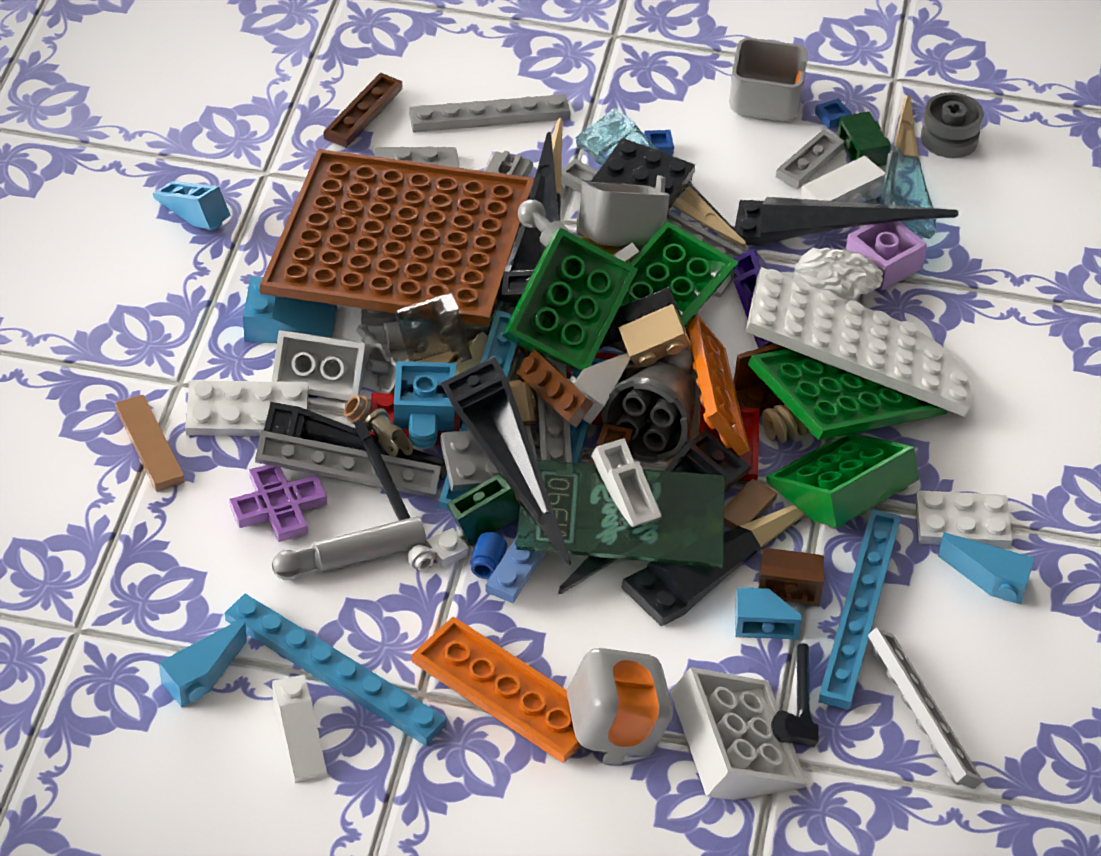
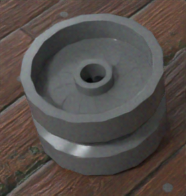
[920,92,984,158]

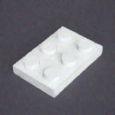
[915,490,1012,549]

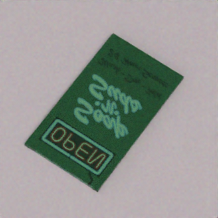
[515,459,726,568]

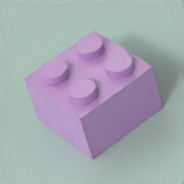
[846,221,927,291]

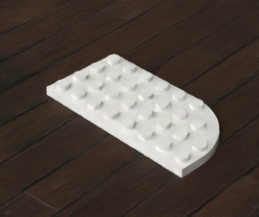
[745,267,971,417]

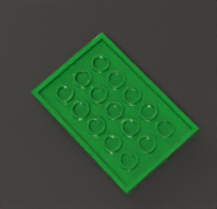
[748,349,948,440]

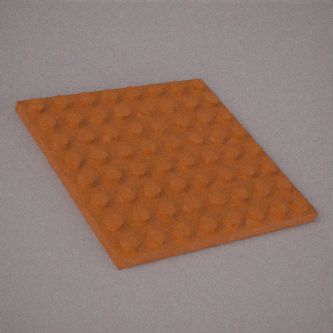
[260,149,534,326]

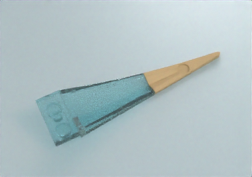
[882,95,936,239]
[575,108,746,249]

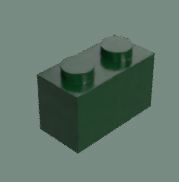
[837,111,891,167]
[447,473,524,546]

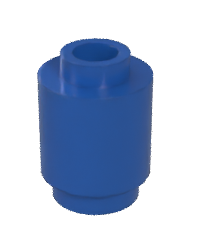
[470,532,508,579]

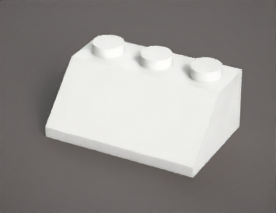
[271,330,371,401]

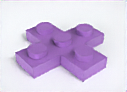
[229,465,327,542]

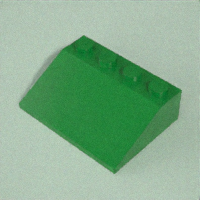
[620,221,738,328]
[502,227,638,372]
[766,433,919,528]

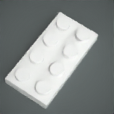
[185,380,309,436]

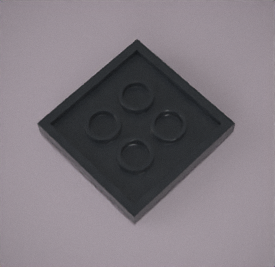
[591,137,695,211]

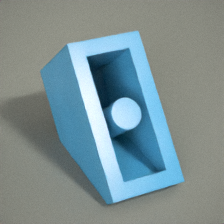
[734,587,802,640]

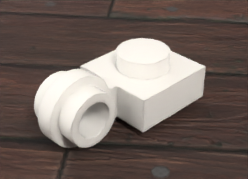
[408,528,469,571]

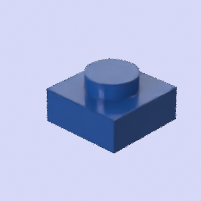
[815,98,852,129]
[644,129,674,155]

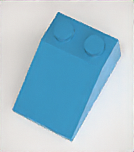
[243,276,337,343]

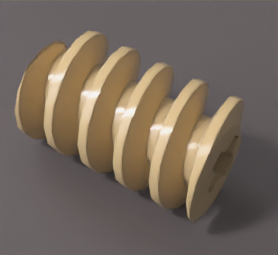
[762,404,808,443]

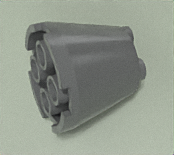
[602,361,696,463]

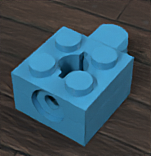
[394,361,456,448]

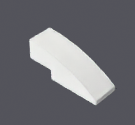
[591,438,662,527]

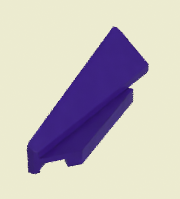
[733,248,773,348]

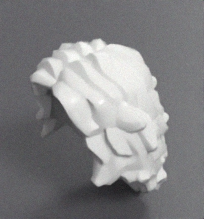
[792,247,883,301]

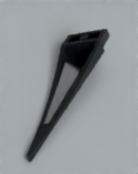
[501,131,559,302]
[733,196,959,245]
[441,356,571,566]
[263,402,447,480]
[558,429,751,594]

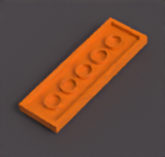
[685,313,750,457]
[412,616,581,764]

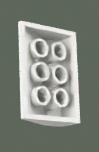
[670,667,808,800]

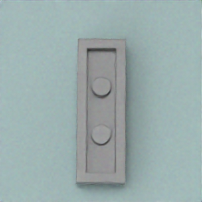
[775,130,845,189]

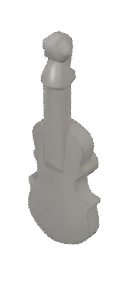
[356,324,399,393]

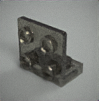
[395,293,472,362]

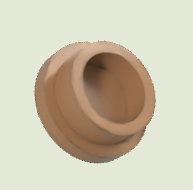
[344,395,371,424]

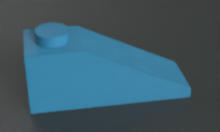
[152,181,231,230]
[938,532,1035,604]
[159,618,247,708]

